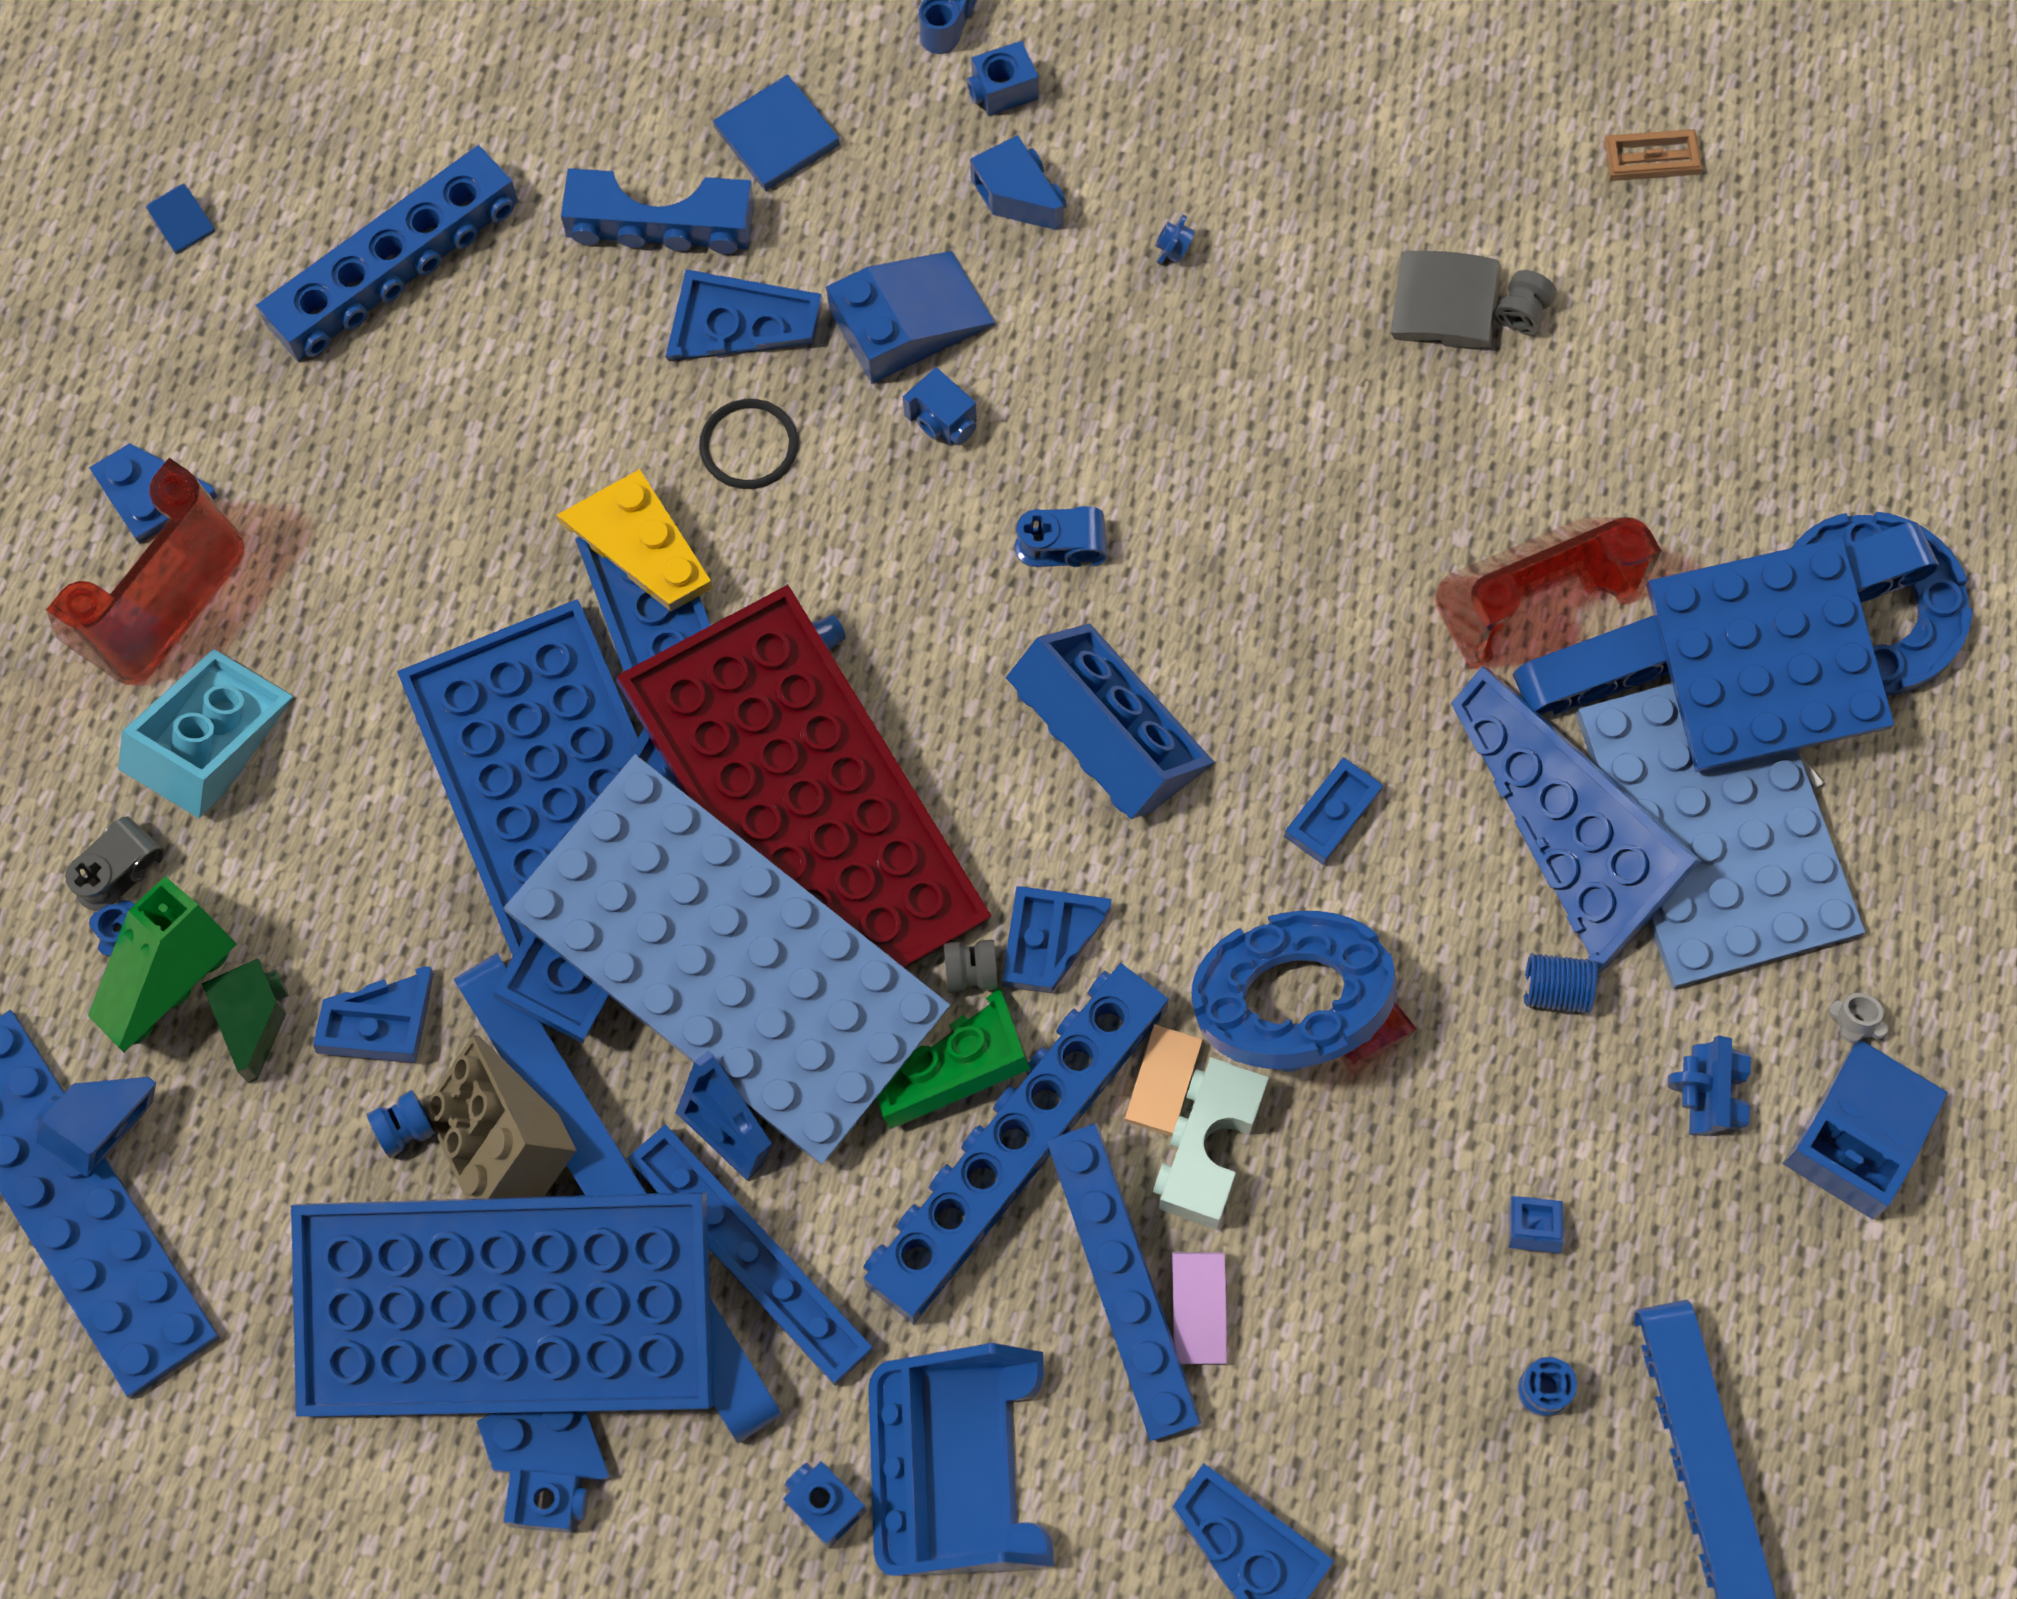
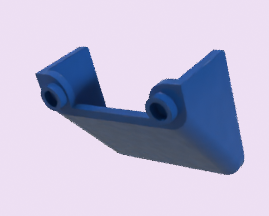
[868,1343,1054,1576]

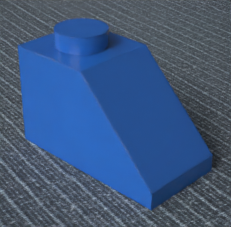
[36,1077,156,1177]

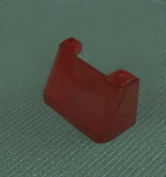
[46,457,245,685]
[1435,517,1662,669]

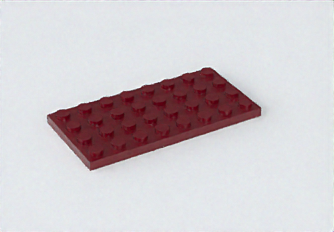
[616,584,992,969]

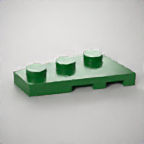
[877,988,1031,1129]

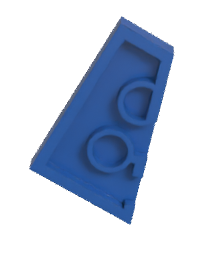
[665,269,823,361]

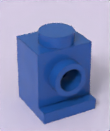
[902,367,977,445]
[783,1461,867,1549]
[503,1468,588,1533]

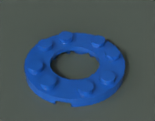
[1791,511,1972,696]
[1191,911,1397,1072]

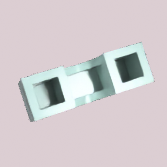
[1153,1057,1269,1230]

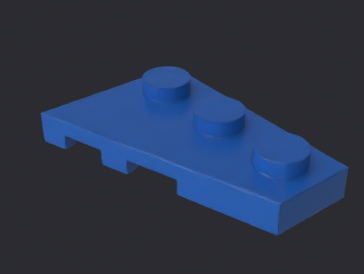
[1172,1463,1334,1599]

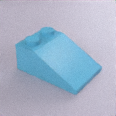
[118,649,293,818]

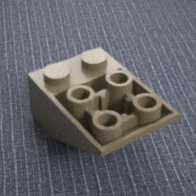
[424,1035,577,1199]

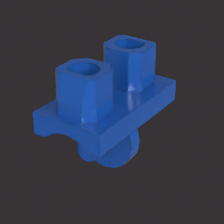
[1668,1035,1751,1136]

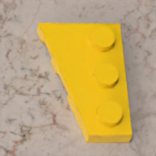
[556,469,713,612]

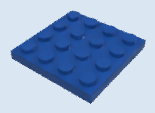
[1646,537,1894,772]

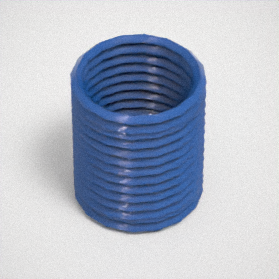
[1524,953,1598,1014]

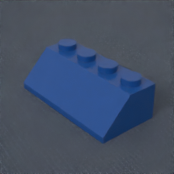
[1005,623,1215,820]

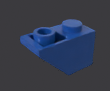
[970,135,1067,230]

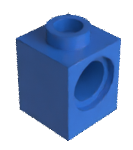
[966,40,1039,116]

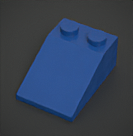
[826,251,995,384]

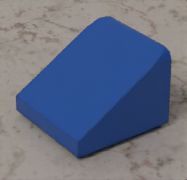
[146,184,215,254]

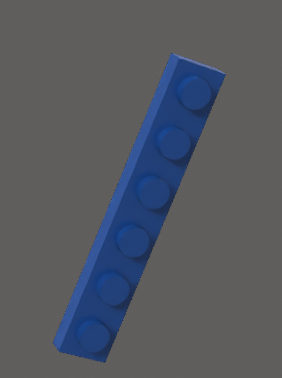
[1046,1123,1202,1441]
[627,1124,874,1386]

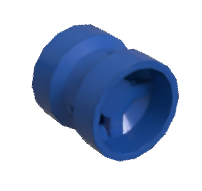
[366,1089,436,1158]
[1517,1357,1577,1417]

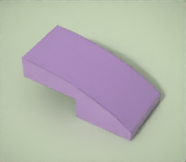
[1172,1252,1227,1364]

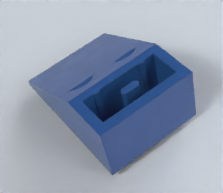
[1782,1040,1948,1220]

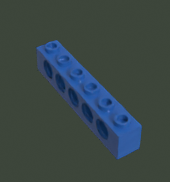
[256,144,519,362]

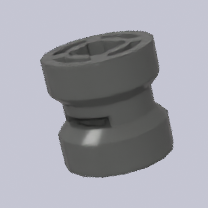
[1495,270,1556,336]
[944,939,998,993]

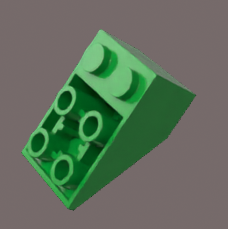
[88,876,237,1052]

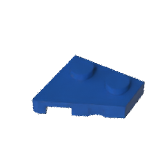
[89,443,218,544]
[1002,886,1112,993]
[675,1050,772,1181]

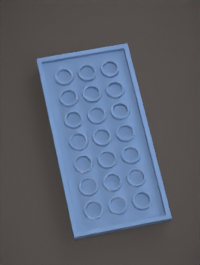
[504,754,950,1166]

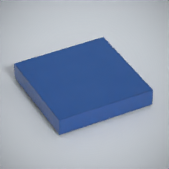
[713,74,840,191]

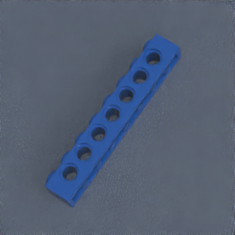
[863,962,1169,1325]

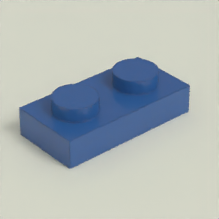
[1284,757,1383,865]

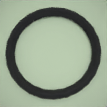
[699,399,798,489]

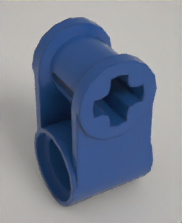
[918,0,977,54]
[1015,506,1108,567]

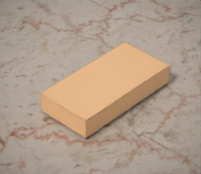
[1124,1024,1203,1136]

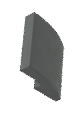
[1391,251,1501,348]

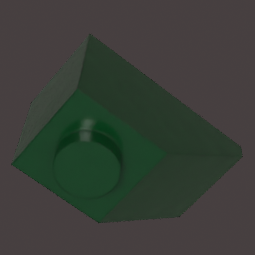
[201,958,289,1083]

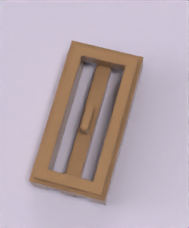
[1603,129,1702,181]

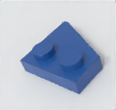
[313,966,434,1063]
[476,1411,611,1481]

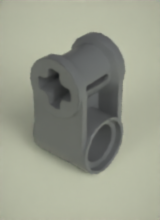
[65,816,165,911]

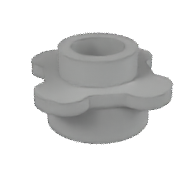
[1828,993,1888,1043]

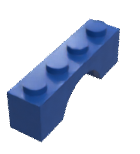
[561,168,754,254]

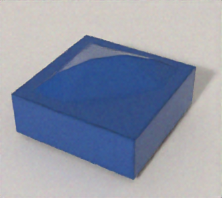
[1509,1196,1564,1253]

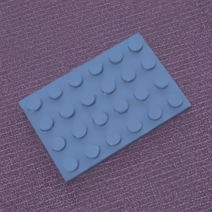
[1575,683,1865,989]

